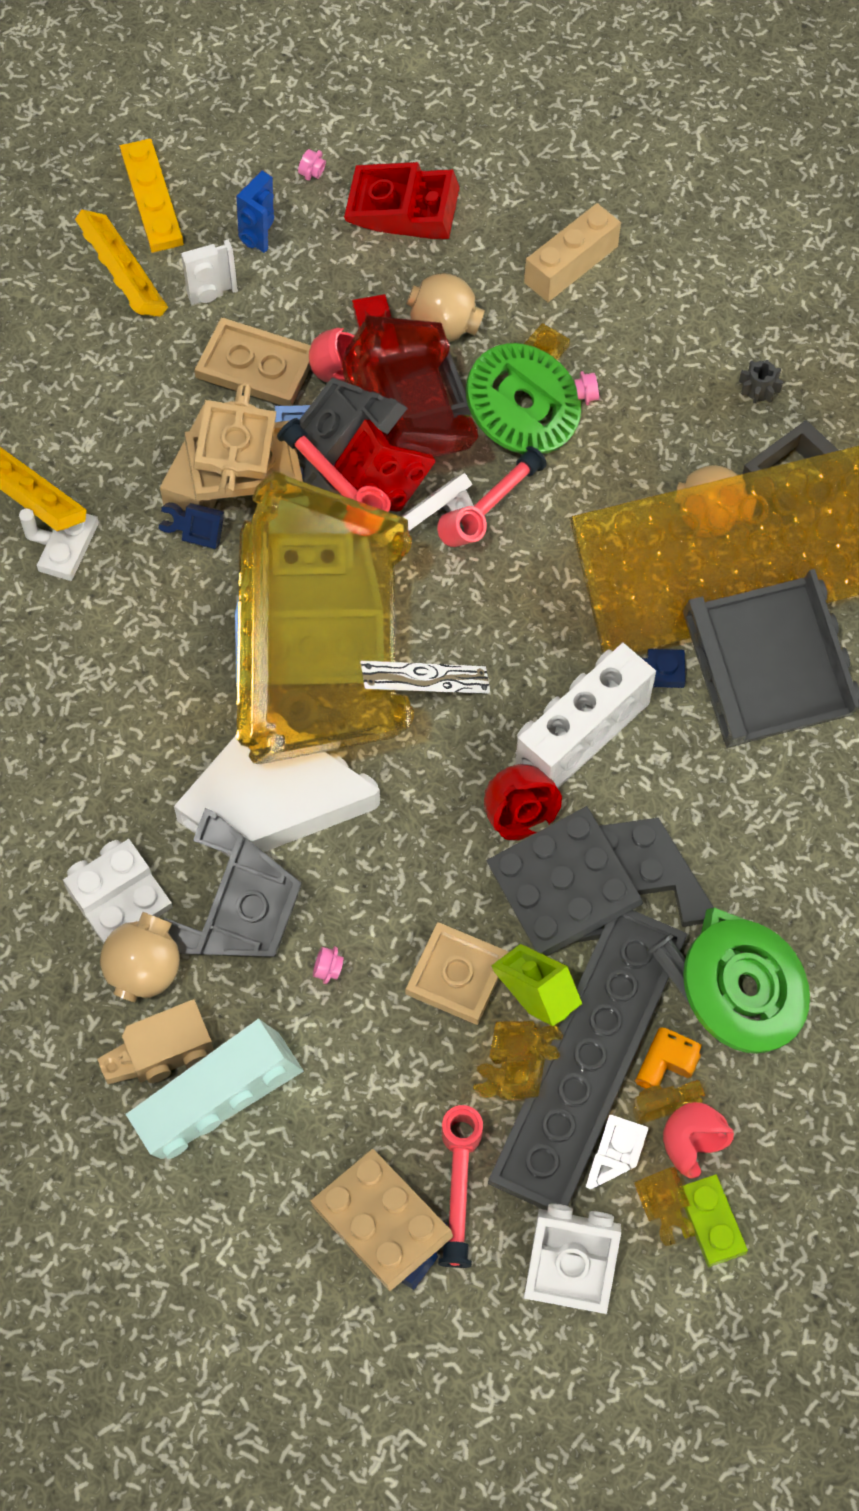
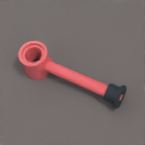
[277,418,391,537]
[437,446,546,547]
[438,1105,483,1268]

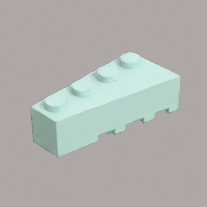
[126,1019,304,1159]

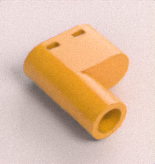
[635,1028,702,1092]

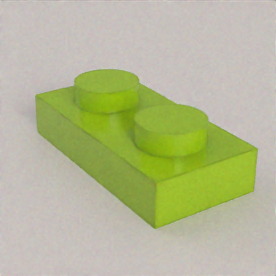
[677,1174,748,1268]

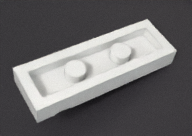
[372,473,474,548]

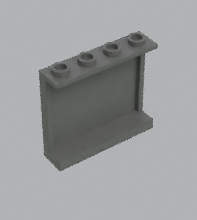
[683,569,859,748]

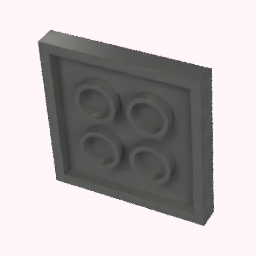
[486,806,643,956]

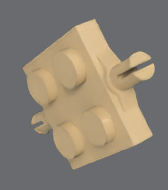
[194,383,276,496]

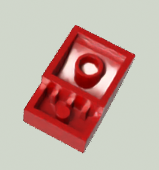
[344,162,460,239]

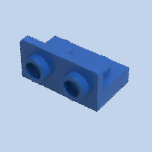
[236,171,274,253]

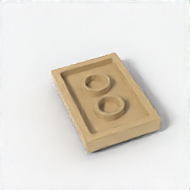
[194,317,311,406]
[185,421,303,501]
[310,1149,453,1291]

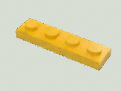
[119,138,184,253]
[75,209,168,317]
[0,447,86,532]

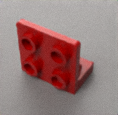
[334,419,436,512]

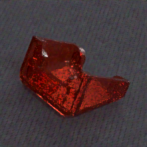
[342,316,479,458]

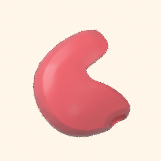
[309,328,367,383]
[663,1102,734,1179]

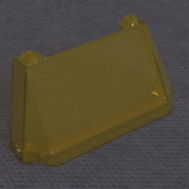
[236,471,414,764]

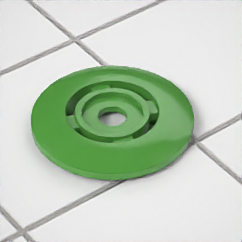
[466,343,581,454]
[683,919,810,1054]

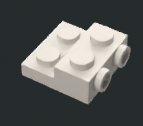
[63,839,173,944]
[524,1204,621,1314]

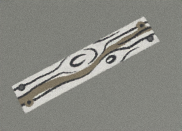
[360,661,490,694]

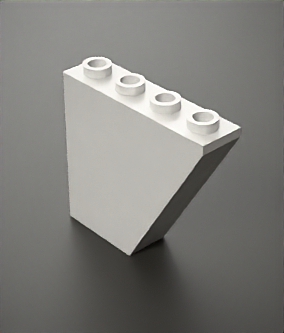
[174,708,380,858]

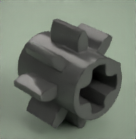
[739,360,783,403]

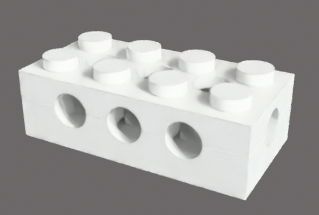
[515,643,656,788]

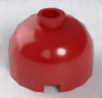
[484,764,562,841]

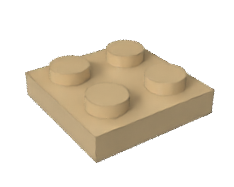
[405,922,509,1025]

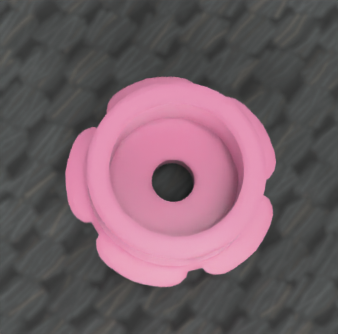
[298,149,326,180]
[574,371,599,405]
[313,946,344,984]

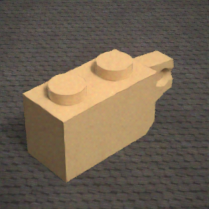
[98,999,214,1084]

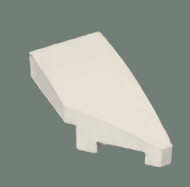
[586,1115,649,1189]

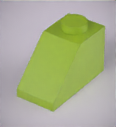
[491,944,582,1026]

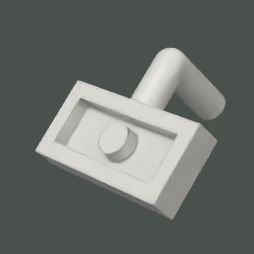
[19,509,99,581]

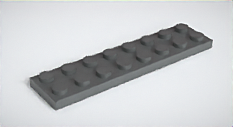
[488,910,688,1210]

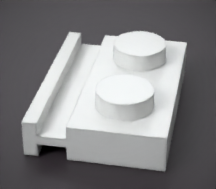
[181,239,238,305]

